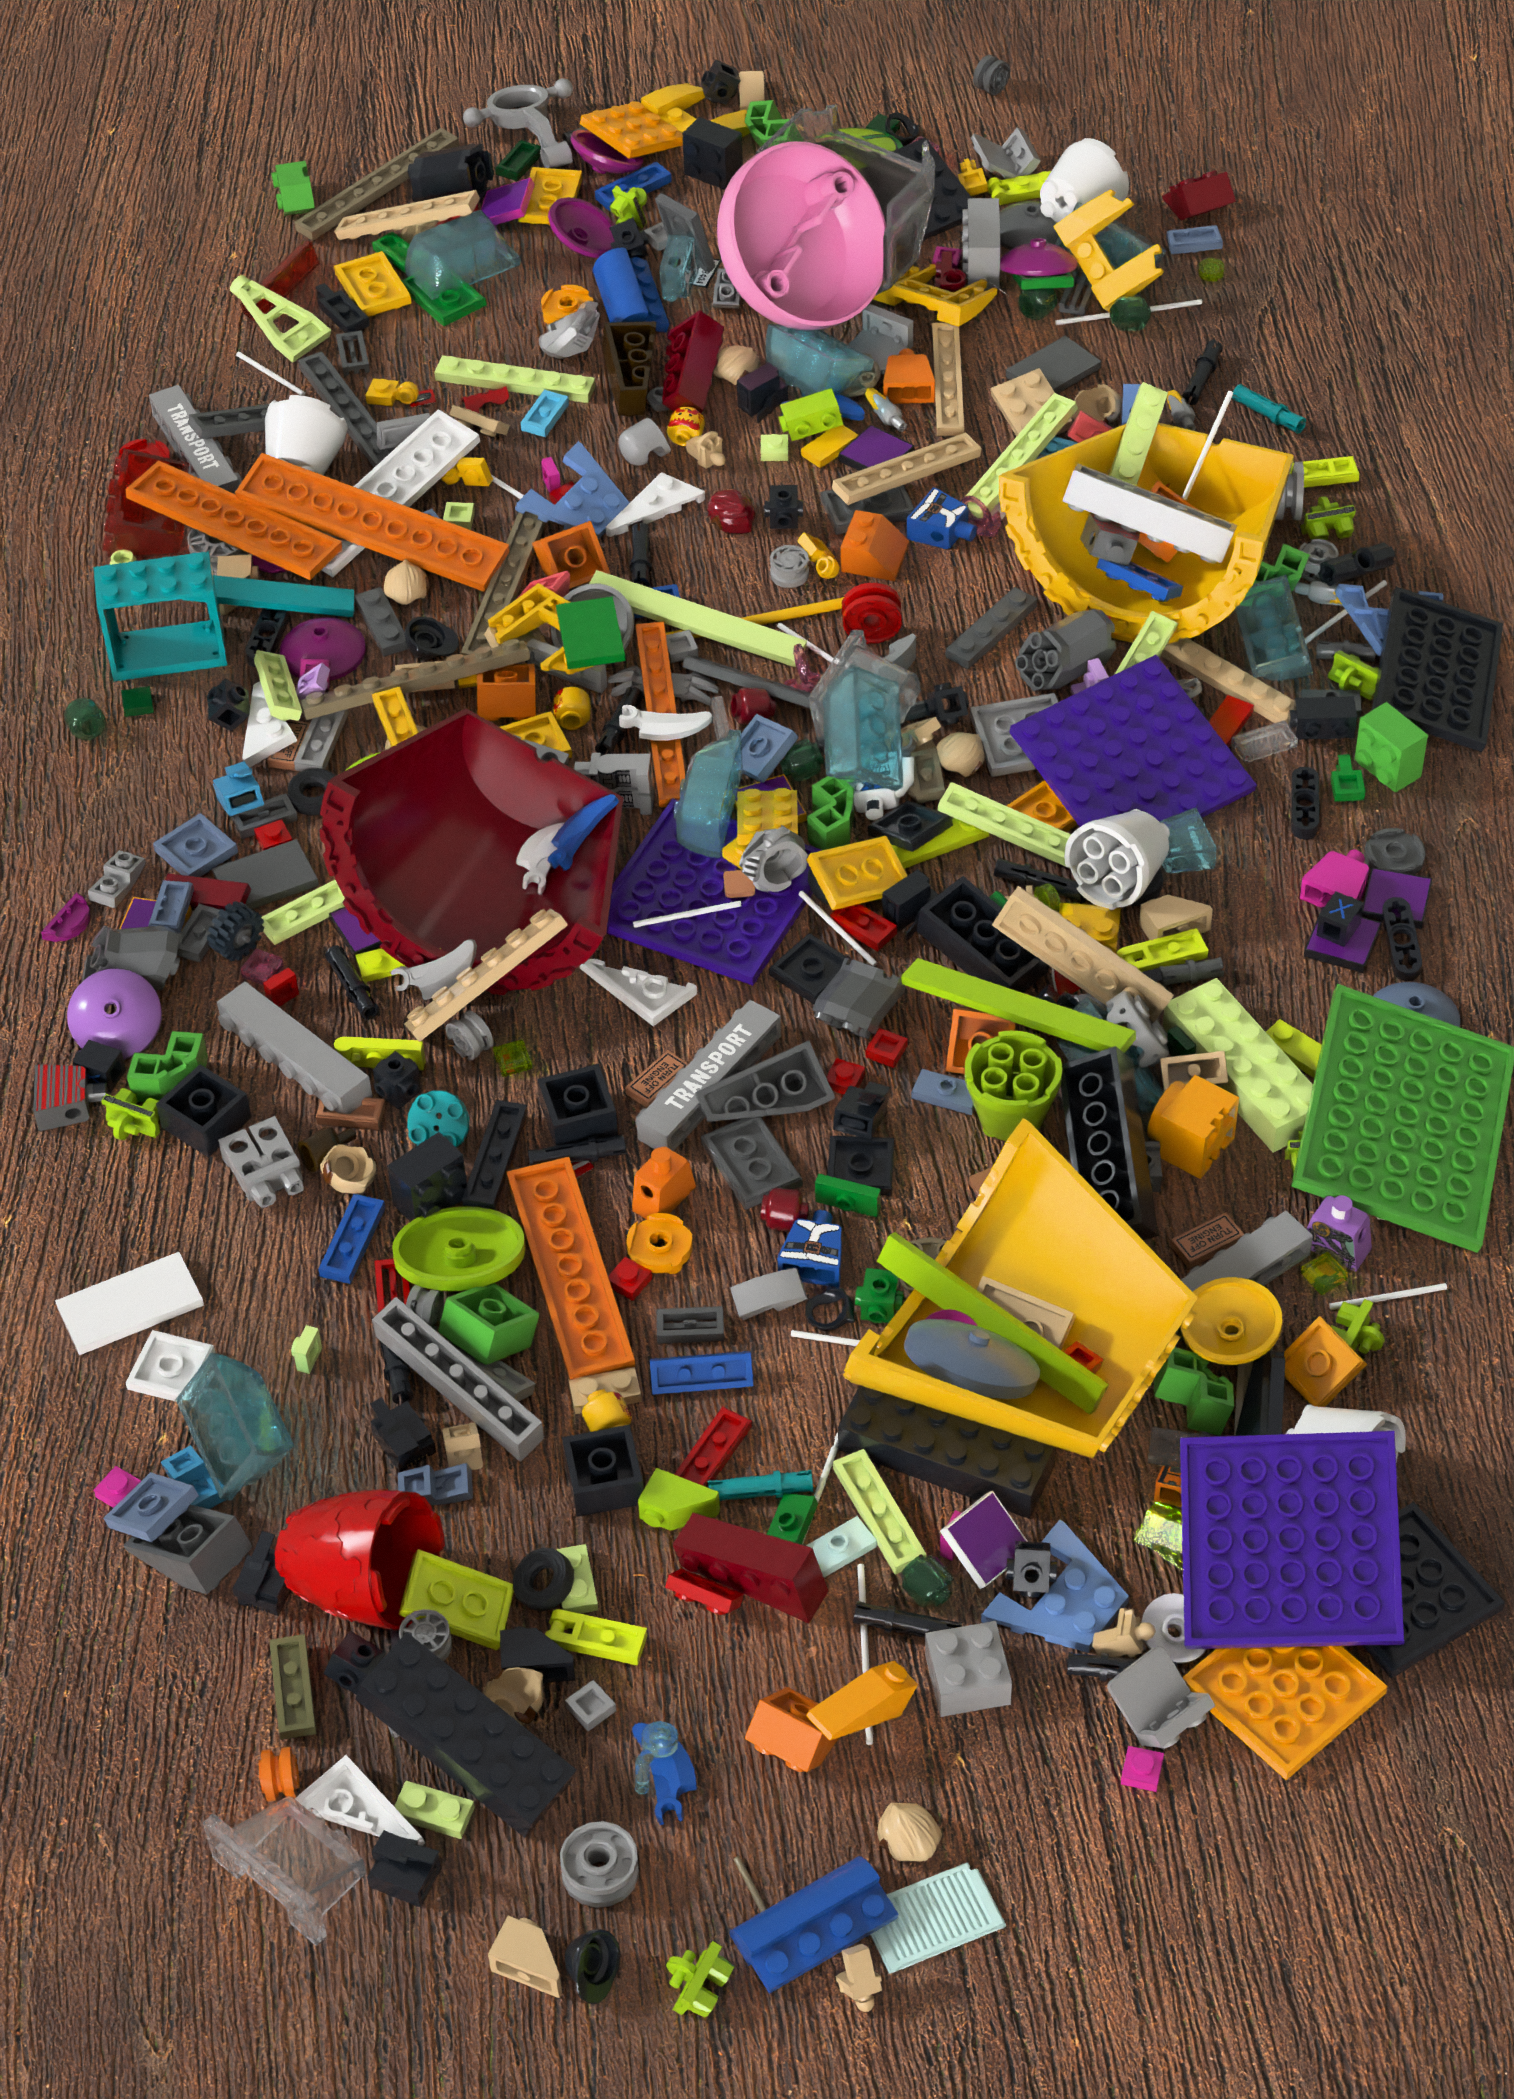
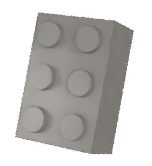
[962,198,1000,290]

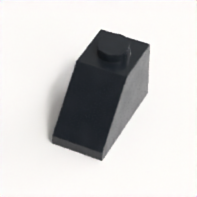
[500,1626,575,1683]

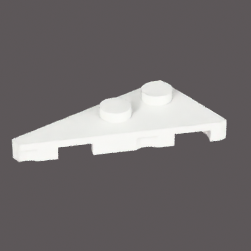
[606,472,705,537]
[242,681,297,768]
[580,959,697,1027]
[292,1755,425,1846]

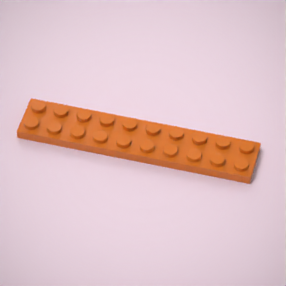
[235,453,510,592]

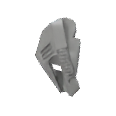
[538,300,600,359]
[739,825,809,892]

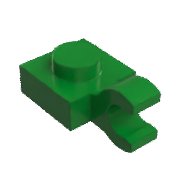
[1331,754,1366,802]

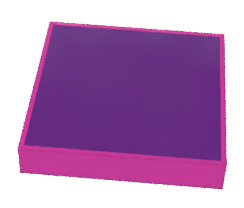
[477,177,535,229]

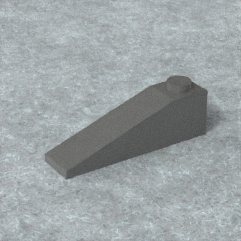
[695,1040,835,1122]

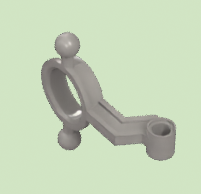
[463,78,573,169]

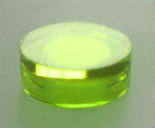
[1198,258,1224,281]
[1034,883,1060,912]

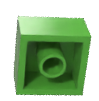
[1354,702,1428,793]
[438,1283,539,1365]

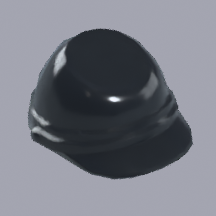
[404,616,459,660]
[565,1929,621,2004]

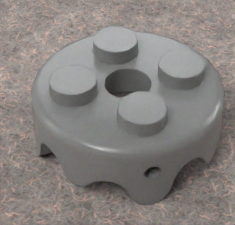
[1106,990,1169,1068]

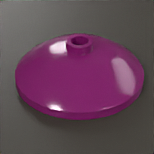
[570,130,643,174]
[548,197,615,258]
[1000,238,1077,276]
[280,618,366,681]

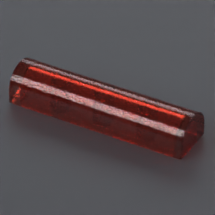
[240,241,320,321]

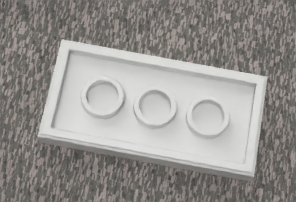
[55,1252,204,1355]

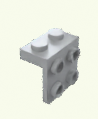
[971,127,1041,179]
[842,304,913,374]
[1107,1646,1216,1749]

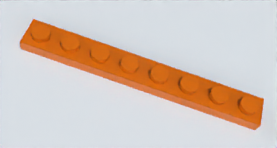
[635,621,689,807]

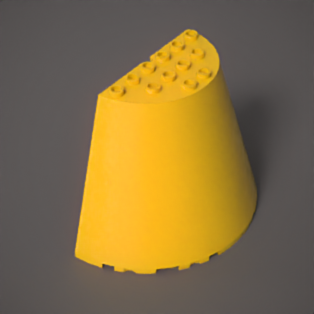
[999,422,1294,643]
[843,1118,1198,1459]

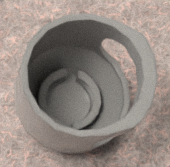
[618,418,671,466]

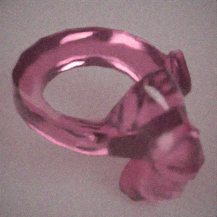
[960,495,1002,537]
[784,643,821,692]

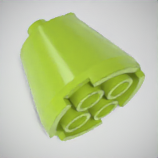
[965,1030,1062,1141]

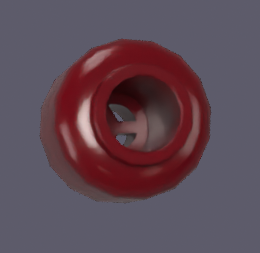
[731,687,776,726]
[761,1188,809,1232]

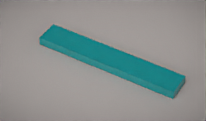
[182,575,354,617]

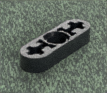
[245,608,289,667]
[1291,767,1319,840]
[1382,897,1422,981]

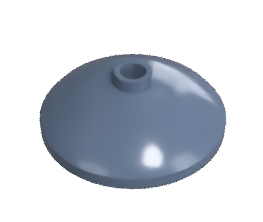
[1373,982,1460,1027]

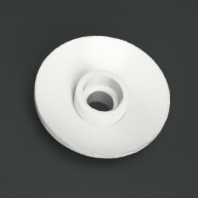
[1141,1593,1206,1664]

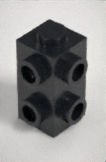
[1288,696,1357,740]

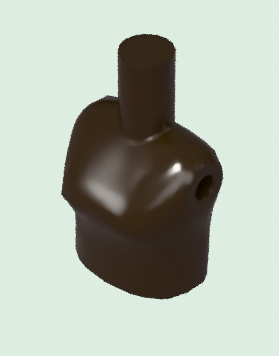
[298,1126,356,1172]

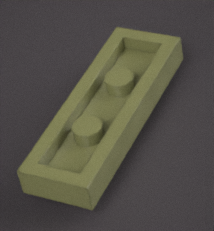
[269,1634,317,1740]

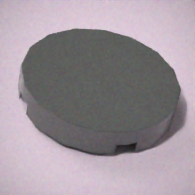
[1364,828,1426,875]

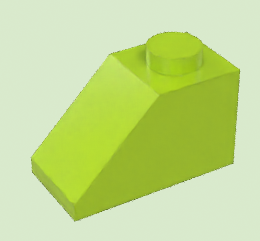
[638,1468,720,1531]

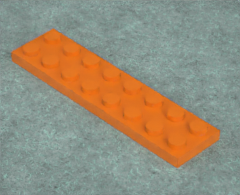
[125,460,342,580]
[506,1157,635,1380]

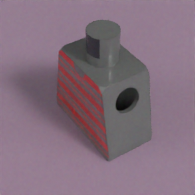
[1080,513,1140,566]
[33,1064,108,1131]

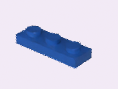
[595,161,672,211]
[1096,558,1184,602]
[318,1194,386,1284]
[650,1351,754,1395]

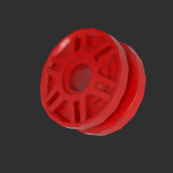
[842,582,902,644]

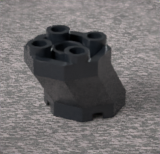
[408,144,494,203]

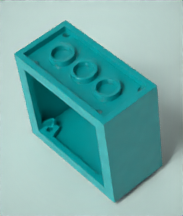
[93,551,228,681]

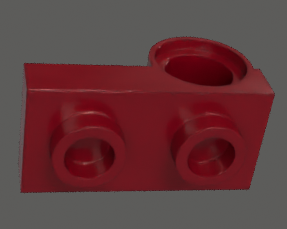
[935,251,966,293]

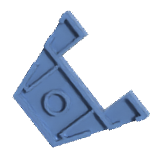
[515,441,629,539]
[1335,584,1443,656]
[981,1520,1129,1653]

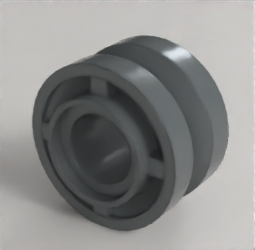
[973,55,1011,95]

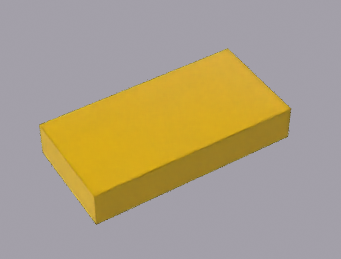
[801,425,858,469]

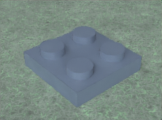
[721,714,799,783]
[153,813,238,877]
[103,1472,199,1542]

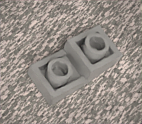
[713,268,741,308]
[872,633,916,690]
[88,850,145,908]
[730,1268,808,1320]

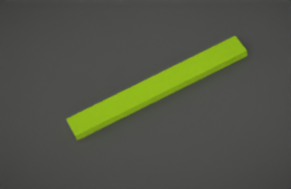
[901,958,1136,1053]
[877,1232,1109,1414]

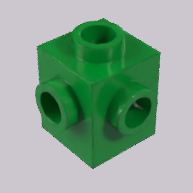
[855,1268,904,1323]

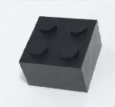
[682,117,743,190]
[156,1064,252,1157]
[537,1064,618,1146]
[387,1132,467,1222]
[562,1425,643,1517]

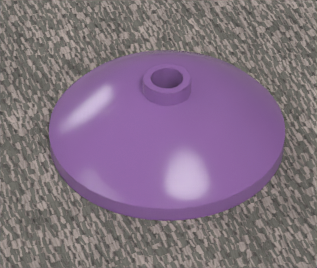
[67,969,162,1060]

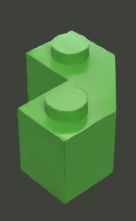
[744,100,801,150]
[271,161,315,216]
[1243,543,1310,605]
[807,772,854,850]
[127,1031,208,1102]
[1154,1347,1234,1436]

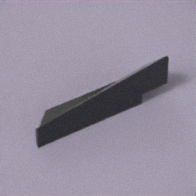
[1235,1351,1285,1436]

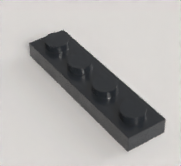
[462,1100,528,1210]

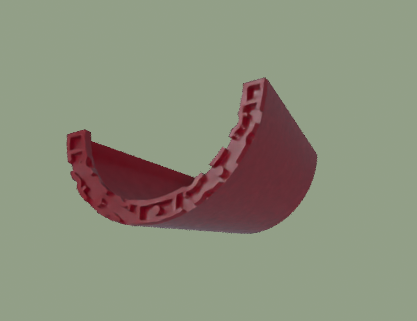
[320,709,623,995]

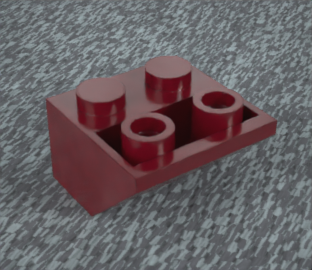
[1162,170,1236,221]

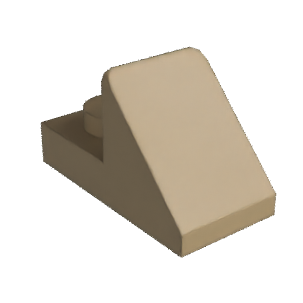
[739,71,765,111]
[886,717,941,754]
[442,1422,483,1470]

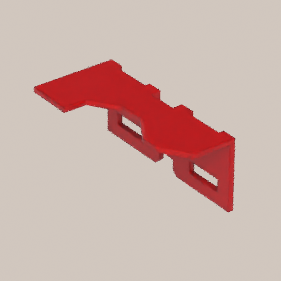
[461,386,509,413]

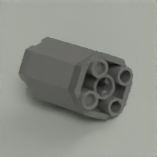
[1015,609,1116,691]
[82,925,183,991]
[812,958,906,1039]

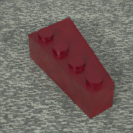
[662,310,724,413]
[673,1513,829,1623]

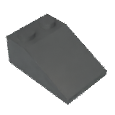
[123,1504,253,1594]

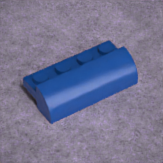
[592,248,669,333]
[729,1856,899,1994]

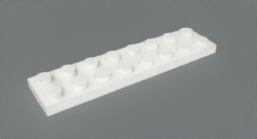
[311,409,480,577]

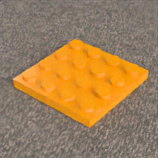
[1183,1646,1388,1780]

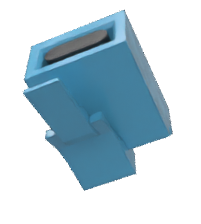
[213,761,264,817]

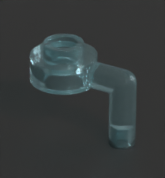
[635,1721,678,1794]

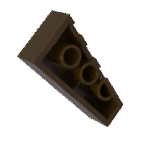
[602,321,657,416]

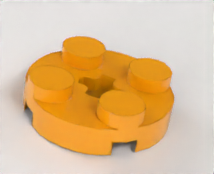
[541,285,594,324]
[627,1213,693,1274]

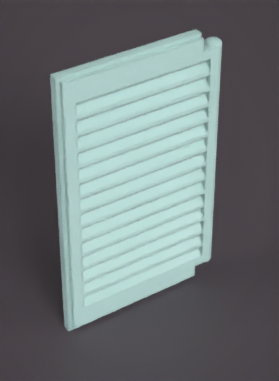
[870,1862,1006,1974]

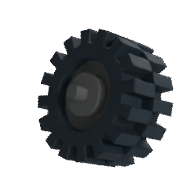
[207,901,264,961]

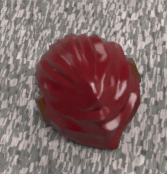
[707,489,755,534]

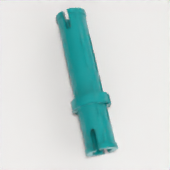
[1232,384,1307,434]
[708,1469,814,1501]

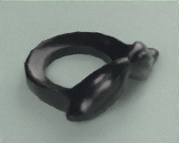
[885,112,920,147]
[805,1285,855,1332]

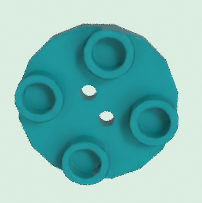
[407,1090,470,1148]

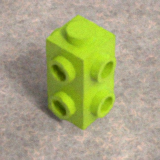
[778,388,843,441]

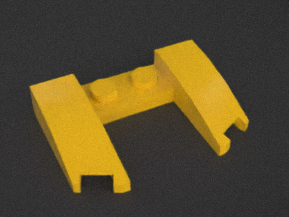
[641,83,750,137]
[1053,189,1164,312]
[873,262,997,327]
[488,583,593,675]

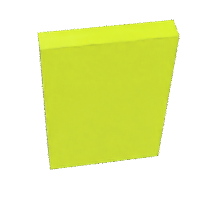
[398,1549,514,1650]

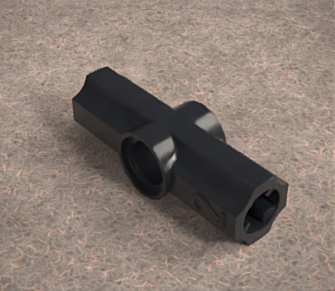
[1318,542,1395,586]

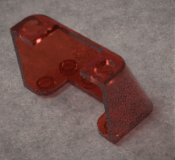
[102,449,189,557]

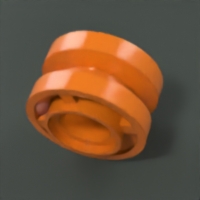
[258,1746,300,1802]

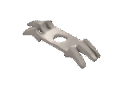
[608,666,719,706]

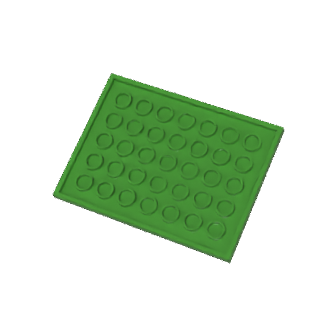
[1291,984,1514,1253]

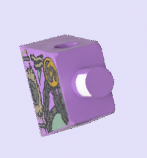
[1307,1195,1372,1272]

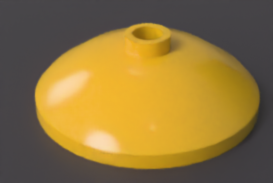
[1180,1277,1282,1365]

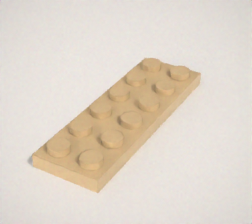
[992,886,1174,1022]
[404,908,568,1042]

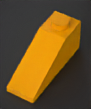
[806,1660,918,1741]

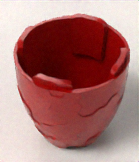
[275,1488,445,1630]

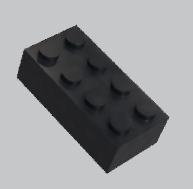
[917,876,1049,993]

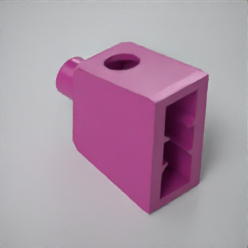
[1300,850,1369,908]

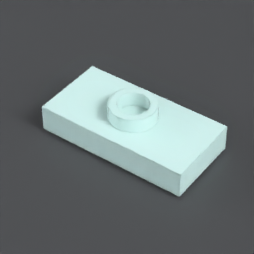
[806,1516,877,1578]

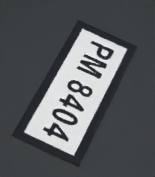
[689,258,722,288]

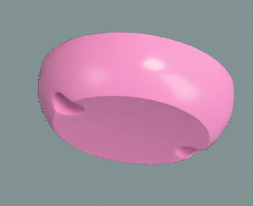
[717,141,888,331]

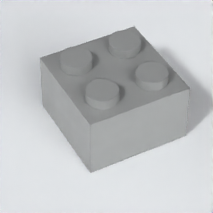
[925,1621,1012,1717]

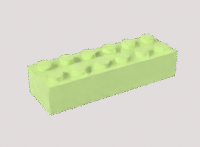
[1163,978,1313,1153]

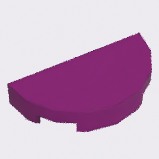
[41,892,90,942]

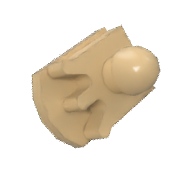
[686,431,726,469]
[1092,1608,1156,1658]
[835,1944,882,2012]

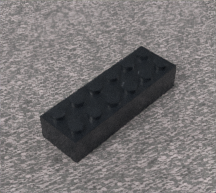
[1061,1046,1159,1240]
[838,1385,1056,1519]
[355,1632,577,1838]

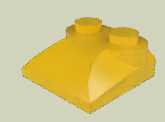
[1059,903,1121,954]

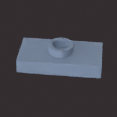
[1166,225,1223,254]
[148,880,194,933]
[911,1069,975,1115]

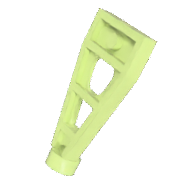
[230,275,331,363]

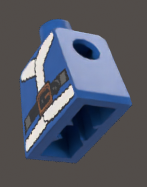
[907,487,977,549]
[777,1210,842,1287]

